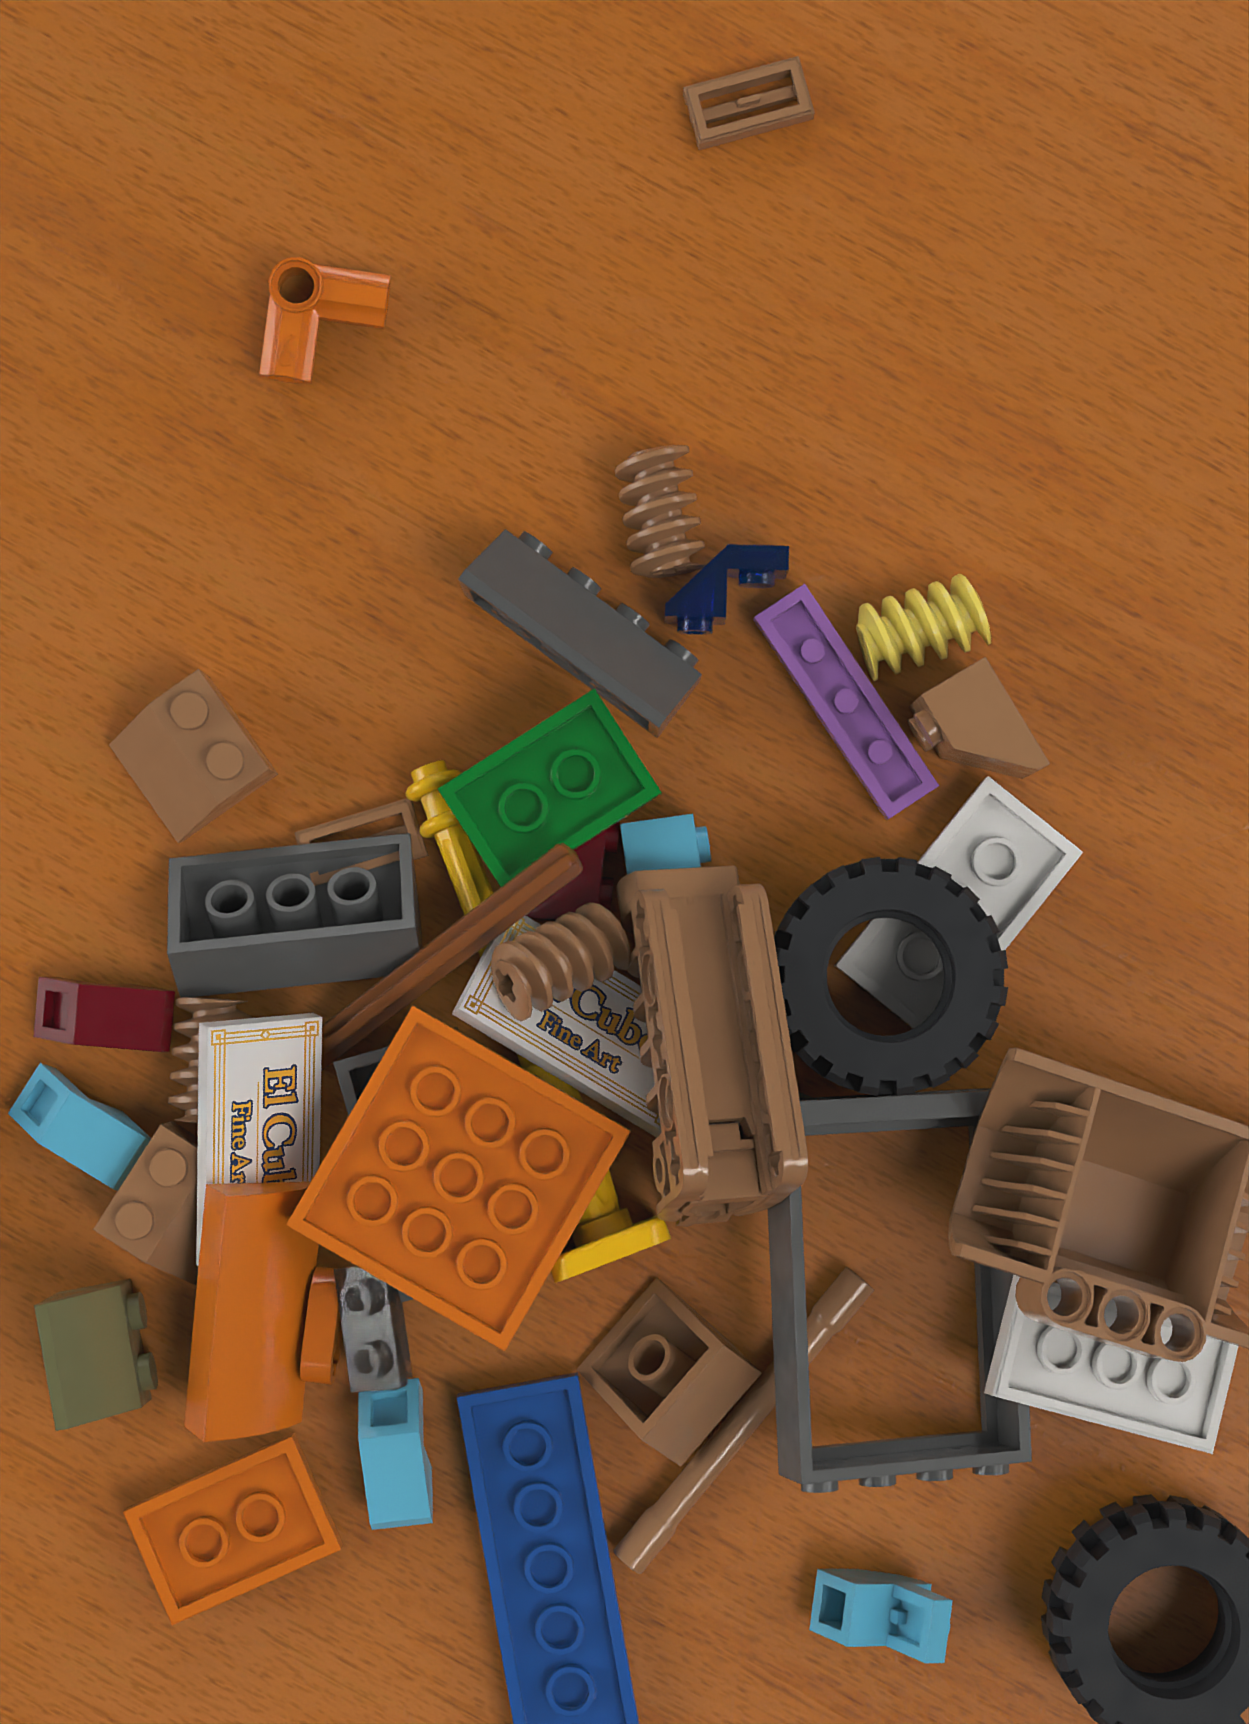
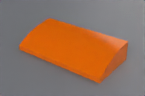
[184,1181,319,1442]

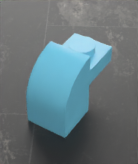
[809,1569,953,1663]

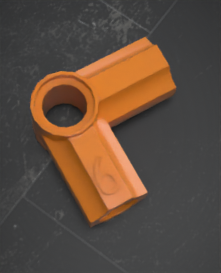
[259,257,391,384]

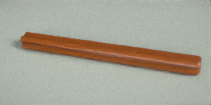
[321,843,583,1071]

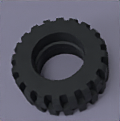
[774,857,1008,1096]
[1041,1494,1249,1724]

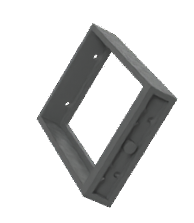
[768,1088,1032,1493]

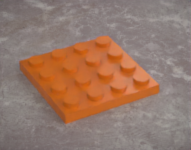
[286,1005,631,1351]

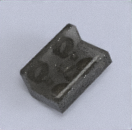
[334,1264,413,1392]

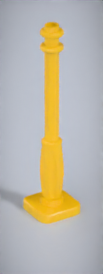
[405,760,671,1283]

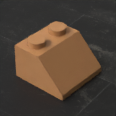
[907,656,1050,779]
[109,669,278,844]
[93,1121,198,1285]
[577,1277,761,1466]

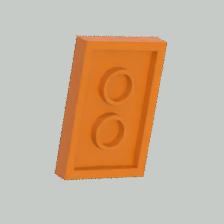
[123,1433,343,1625]

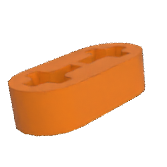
[300,1265,350,1385]

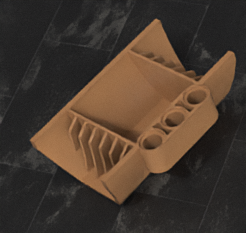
[948,1048,1249,1362]

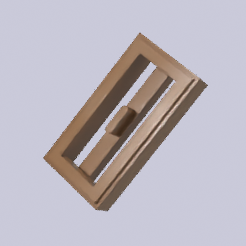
[683,56,815,150]
[294,798,429,886]

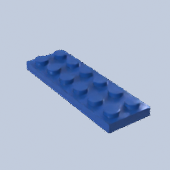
[457,1372,640,1724]

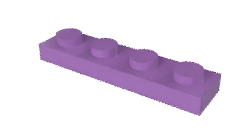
[753,584,939,821]

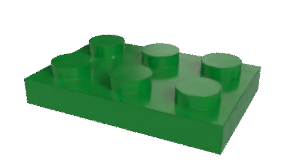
[438,688,662,887]

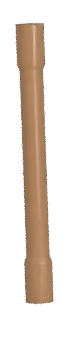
[613,1266,874,1574]

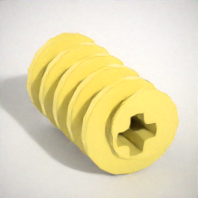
[856,574,991,681]

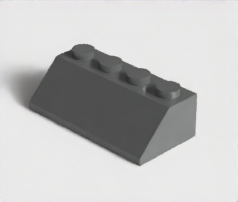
[458,529,702,738]
[167,833,422,998]

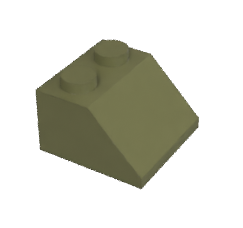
[34,1279,158,1431]

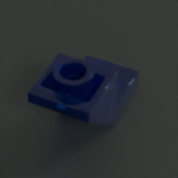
[664,544,789,635]

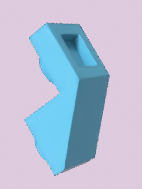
[8,1063,151,1191]
[358,1378,433,1530]

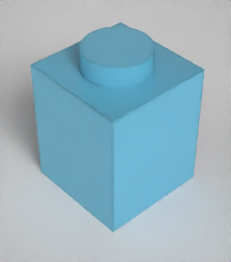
[620,814,711,875]

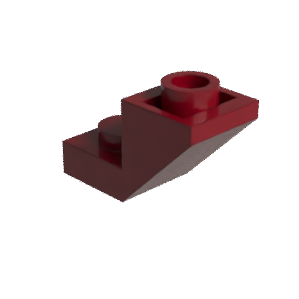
[33,977,175,1052]

